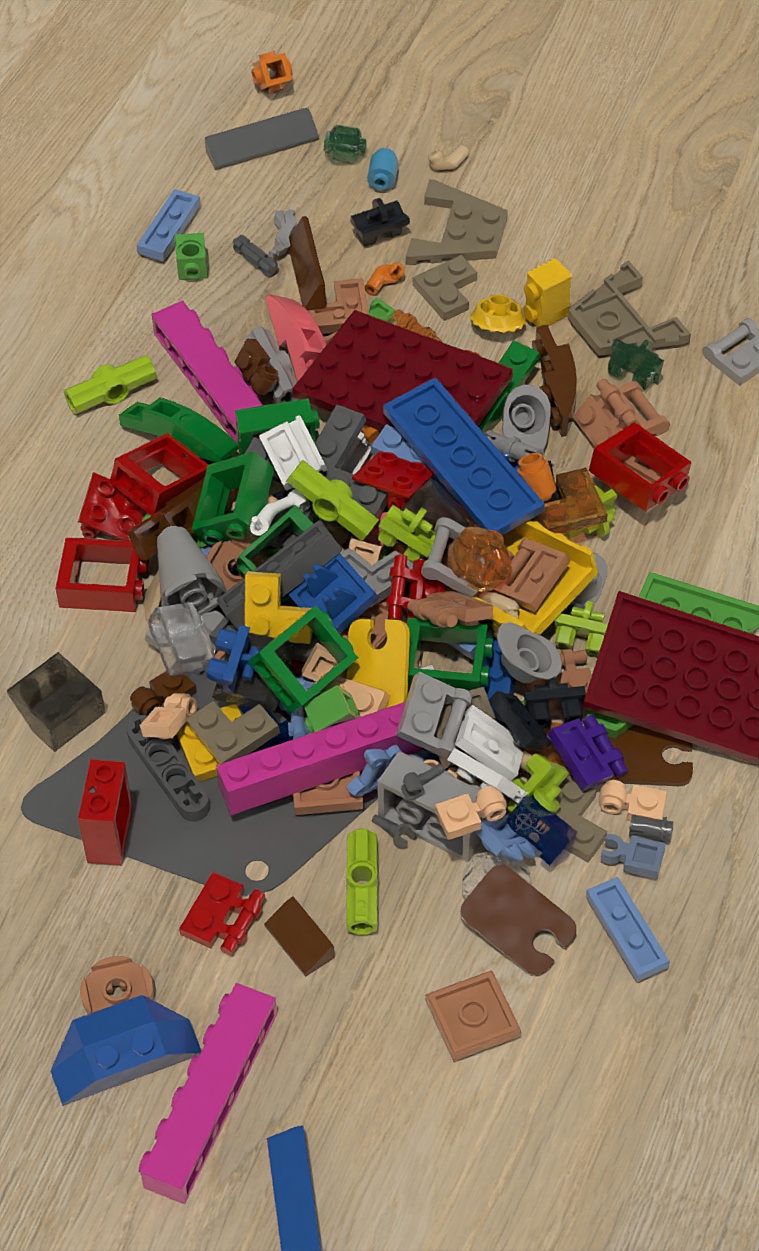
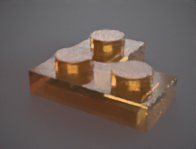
[537,467,608,534]

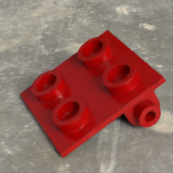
[352,451,435,510]
[78,472,146,541]

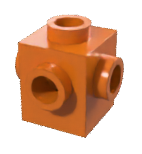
[251,51,293,93]

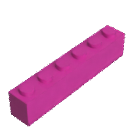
[151,301,263,444]
[216,702,422,815]
[138,983,277,1205]

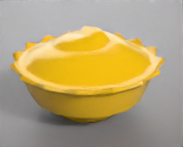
[469,294,526,334]

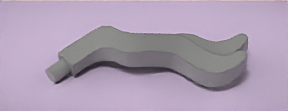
[268,210,297,257]

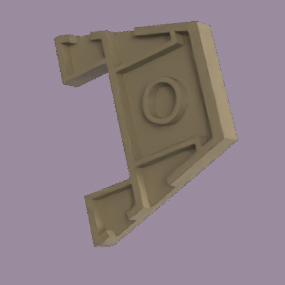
[406,179,508,265]
[568,261,691,356]

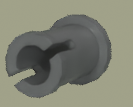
[629,814,674,843]

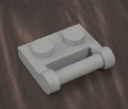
[702,318,759,386]
[421,517,492,597]
[395,671,473,758]

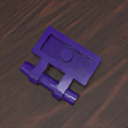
[548,714,629,791]

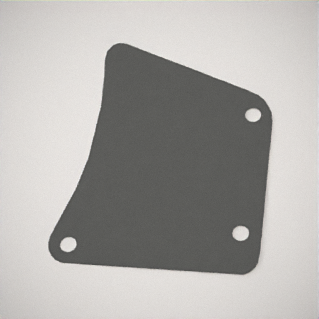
[21,605,424,896]

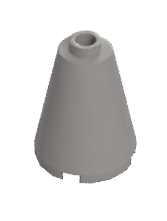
[157,526,226,618]

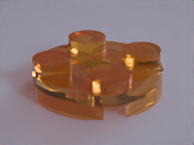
[448,527,512,592]

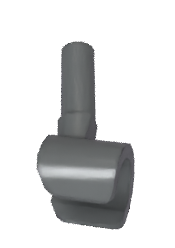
[401,764,444,801]
[372,814,416,849]

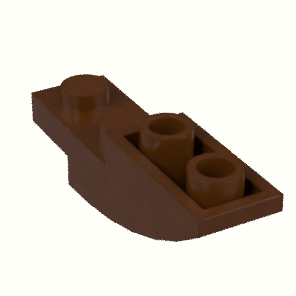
[532,325,577,437]
[127,477,205,560]

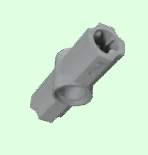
[245,326,299,403]

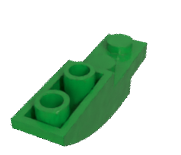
[478,340,540,435]
[119,397,239,463]

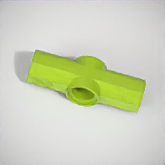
[63,355,157,414]
[286,460,379,541]
[346,829,378,936]

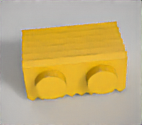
[523,258,572,327]

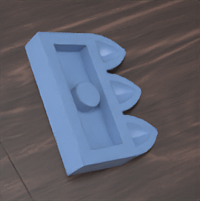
[475,812,548,862]

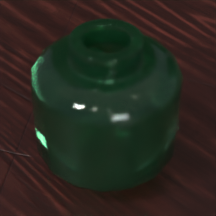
[324,125,367,164]

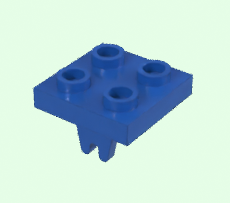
[288,553,379,634]

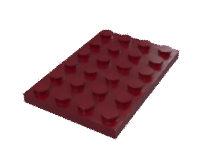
[292,310,513,431]
[583,591,759,765]

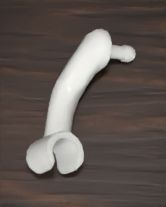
[250,489,310,536]

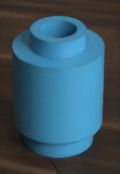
[367,148,398,190]

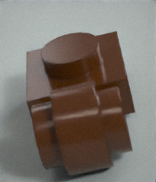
[234,338,278,395]
[130,664,196,716]

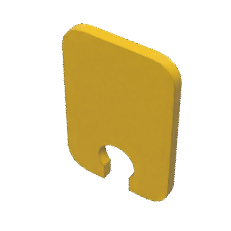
[347,619,410,708]

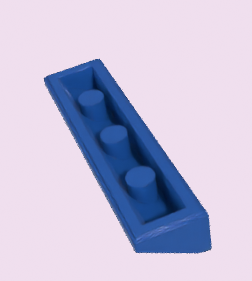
[267,1125,321,1251]

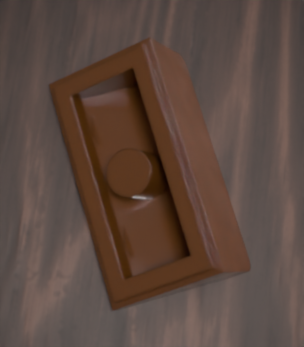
[264,896,334,977]

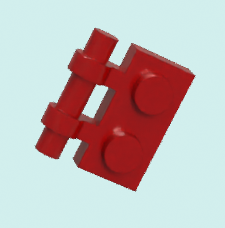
[386,554,448,624]
[179,872,265,955]

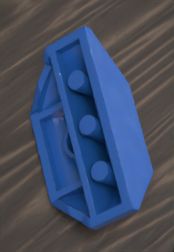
[50,995,201,1106]

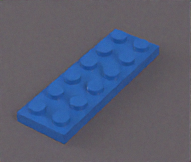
[383,377,545,541]

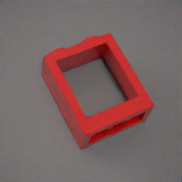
[588,422,692,512]
[110,433,209,516]
[55,537,149,612]
[78,759,133,866]

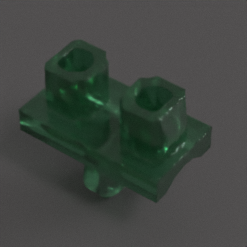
[608,339,664,390]

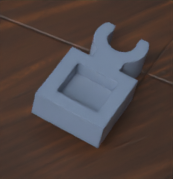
[601,834,666,879]

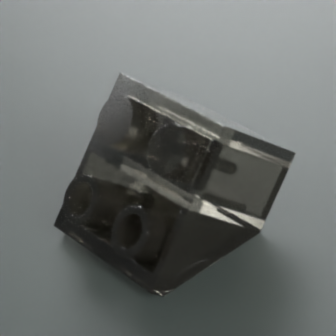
[7,652,106,752]

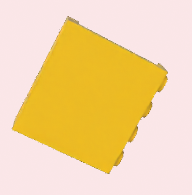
[445,520,599,638]

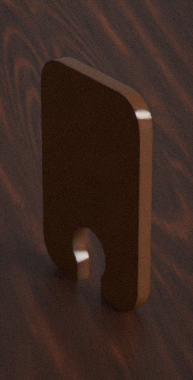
[595,725,693,787]
[460,865,577,976]

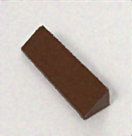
[289,216,326,310]

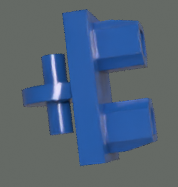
[206,625,260,694]

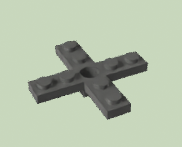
[245,405,388,549]

